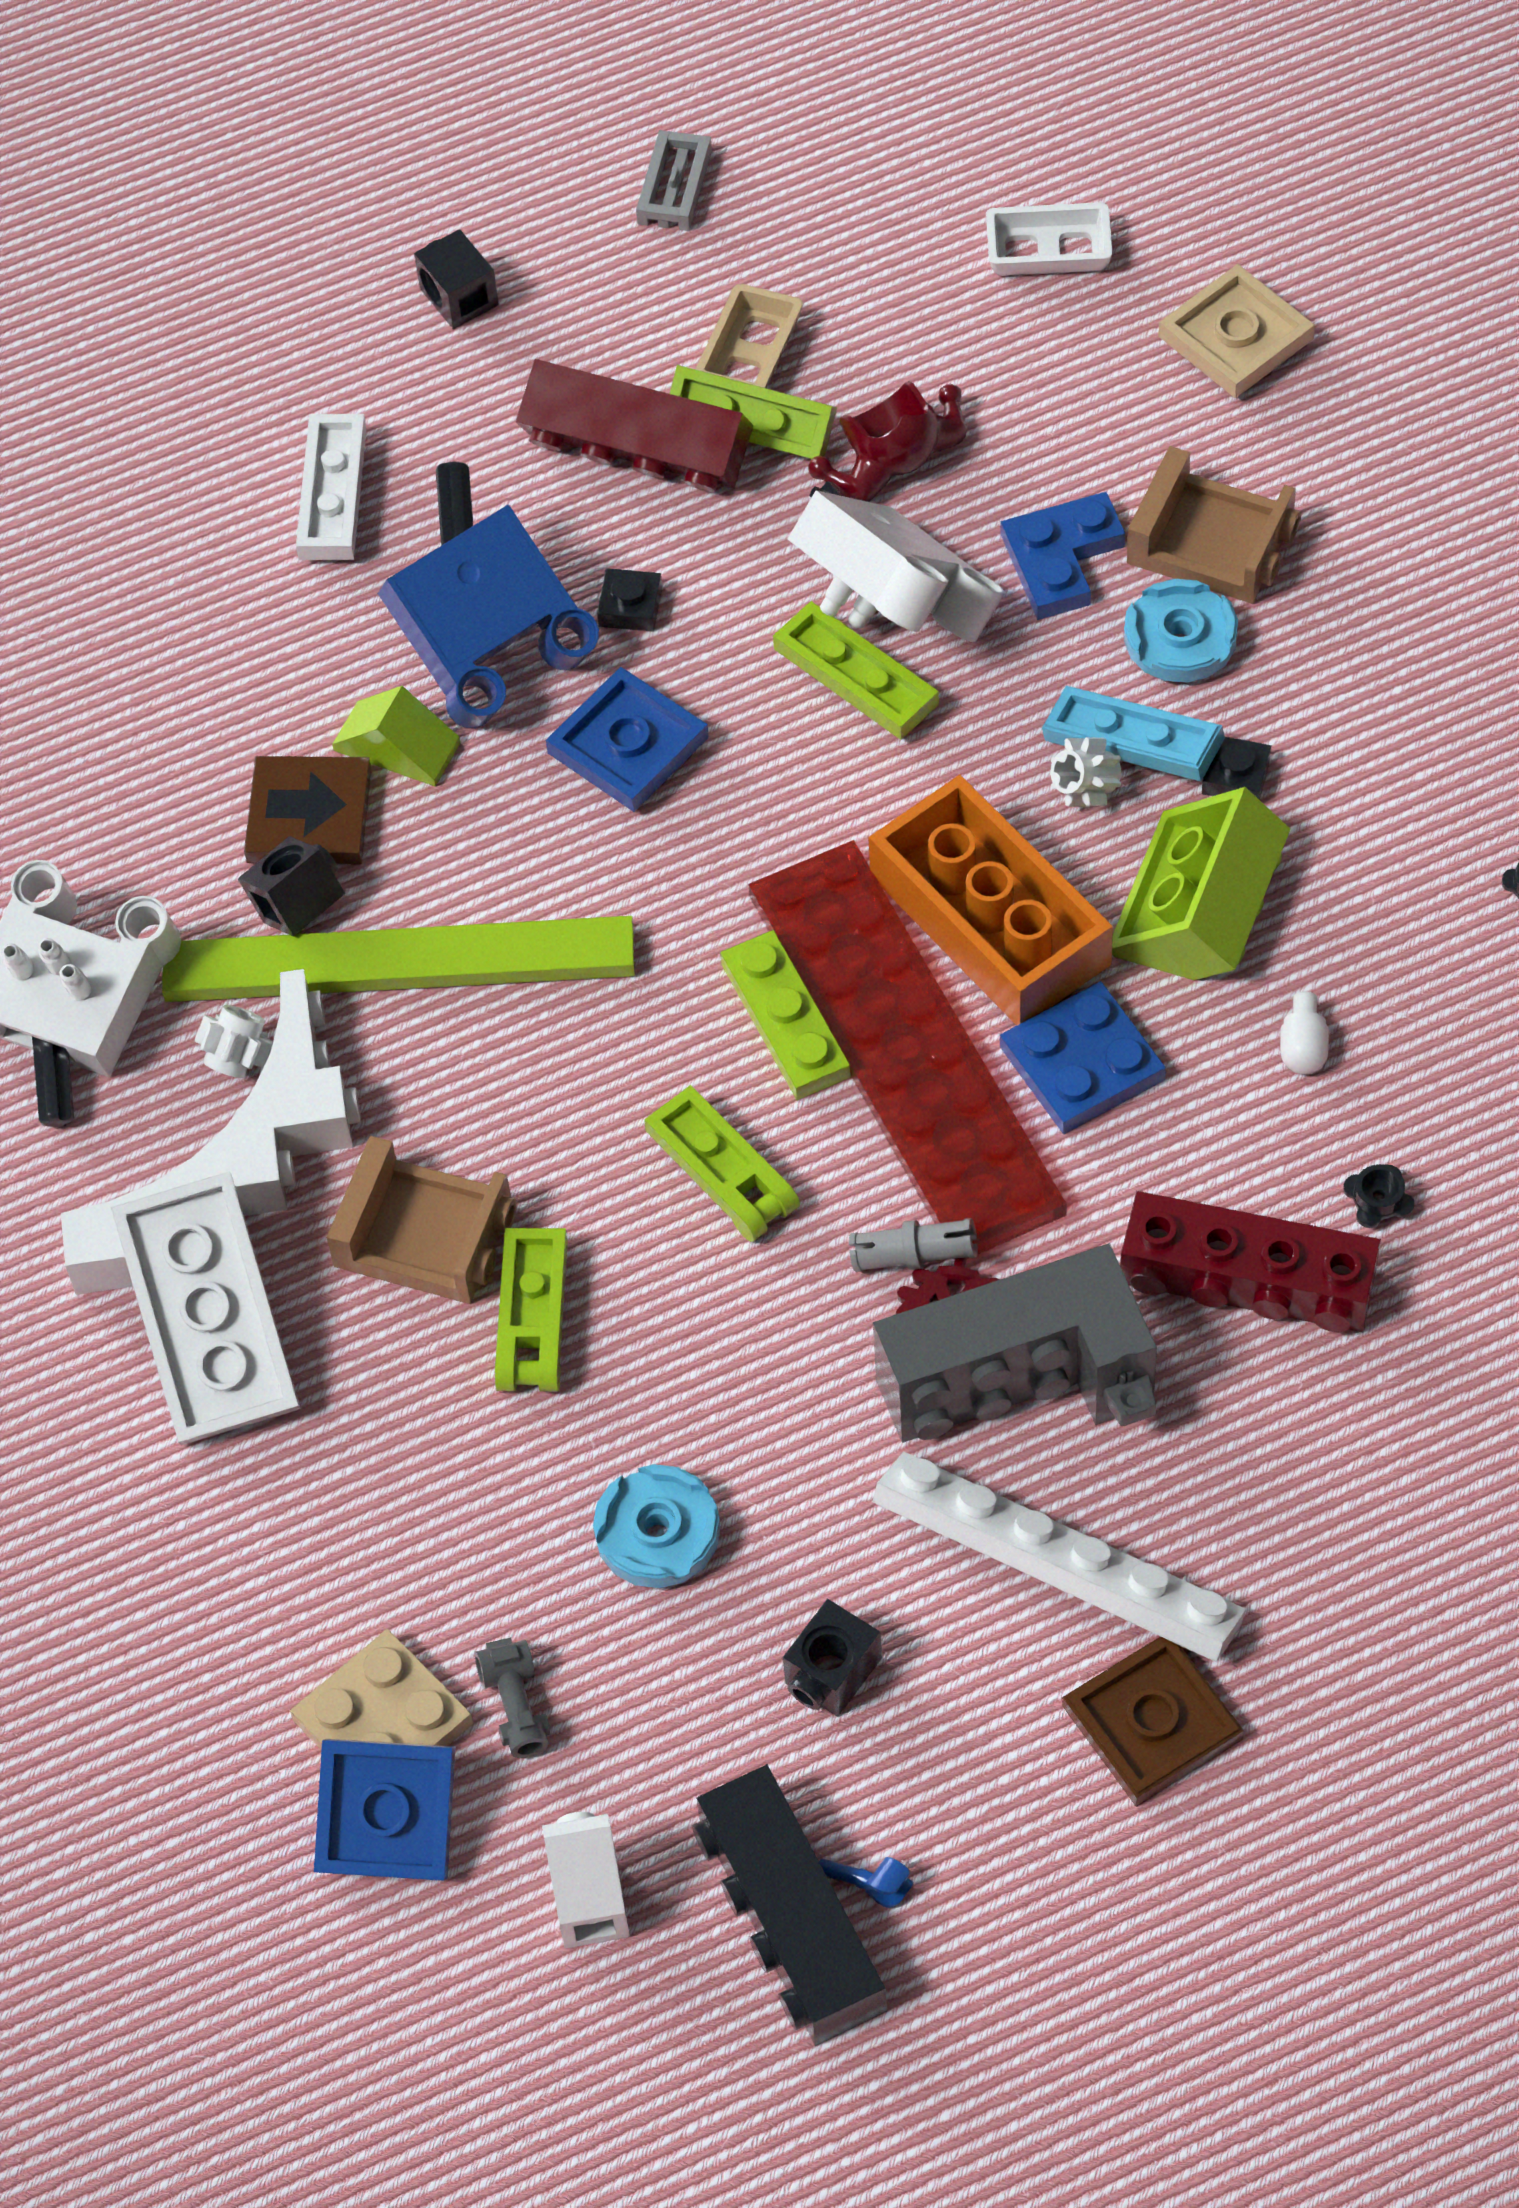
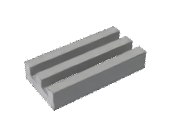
[636,130,712,231]

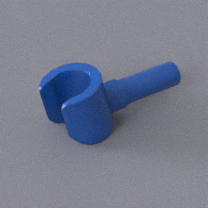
[819,1857,913,1908]

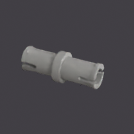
[849,1218,978,1272]

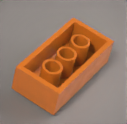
[868,774,1113,1026]

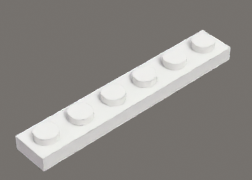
[872,1451,1246,1662]

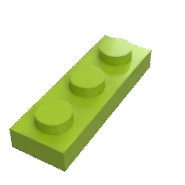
[670,365,837,459]
[773,601,939,740]
[720,930,851,1100]

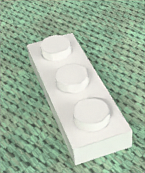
[296,414,367,560]

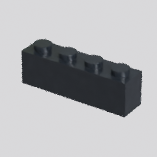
[692,1764,887,2046]

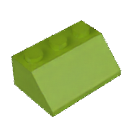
[1112,787,1291,980]

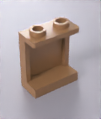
[1127,446,1302,604]
[326,1136,517,1305]

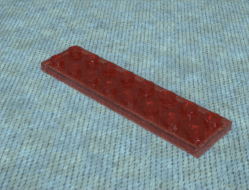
[748,840,1067,1259]

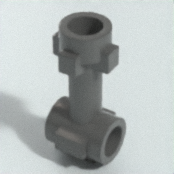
[475,1637,550,1758]

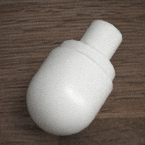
[1280,992,1329,1075]

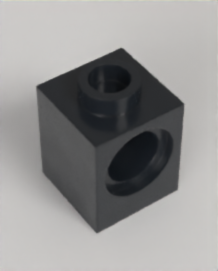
[414,229,499,329]
[238,836,346,937]
[783,1598,882,1717]

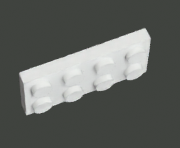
[110,1171,301,1445]

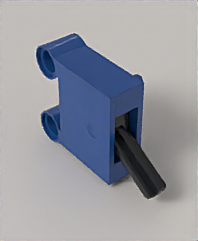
[377,461,599,728]

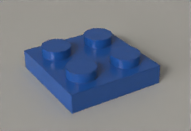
[545,667,709,812]
[1000,981,1166,1135]
[314,1739,456,1881]

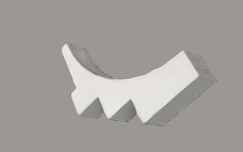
[61,969,361,1295]

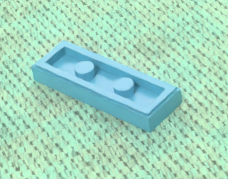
[1042,686,1225,782]

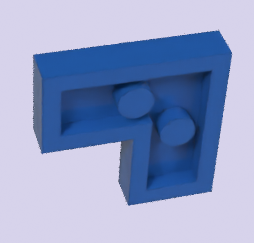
[1000,491,1125,620]

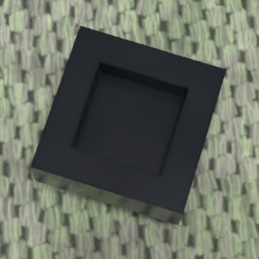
[597,568,663,632]
[1202,737,1272,800]

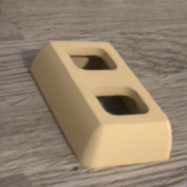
[696,284,803,388]

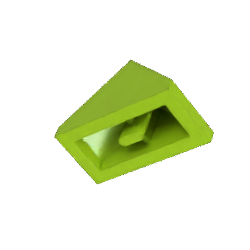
[332,686,461,787]

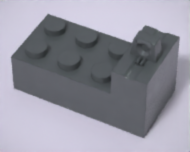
[873,1243,1157,1443]

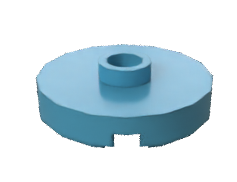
[1124,579,1238,683]
[593,1464,721,1588]

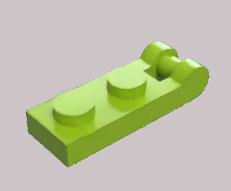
[644,1085,800,1242]
[495,1228,568,1392]

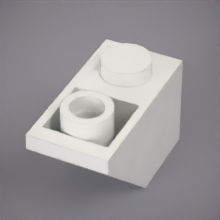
[542,1812,630,1949]

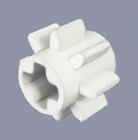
[1050,737,1121,807]
[194,1005,273,1078]

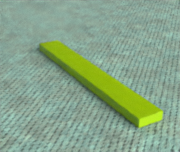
[162,916,635,1002]

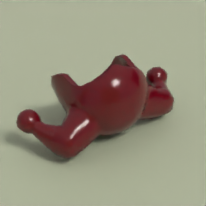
[808,381,967,502]

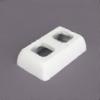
[986,202,1112,276]

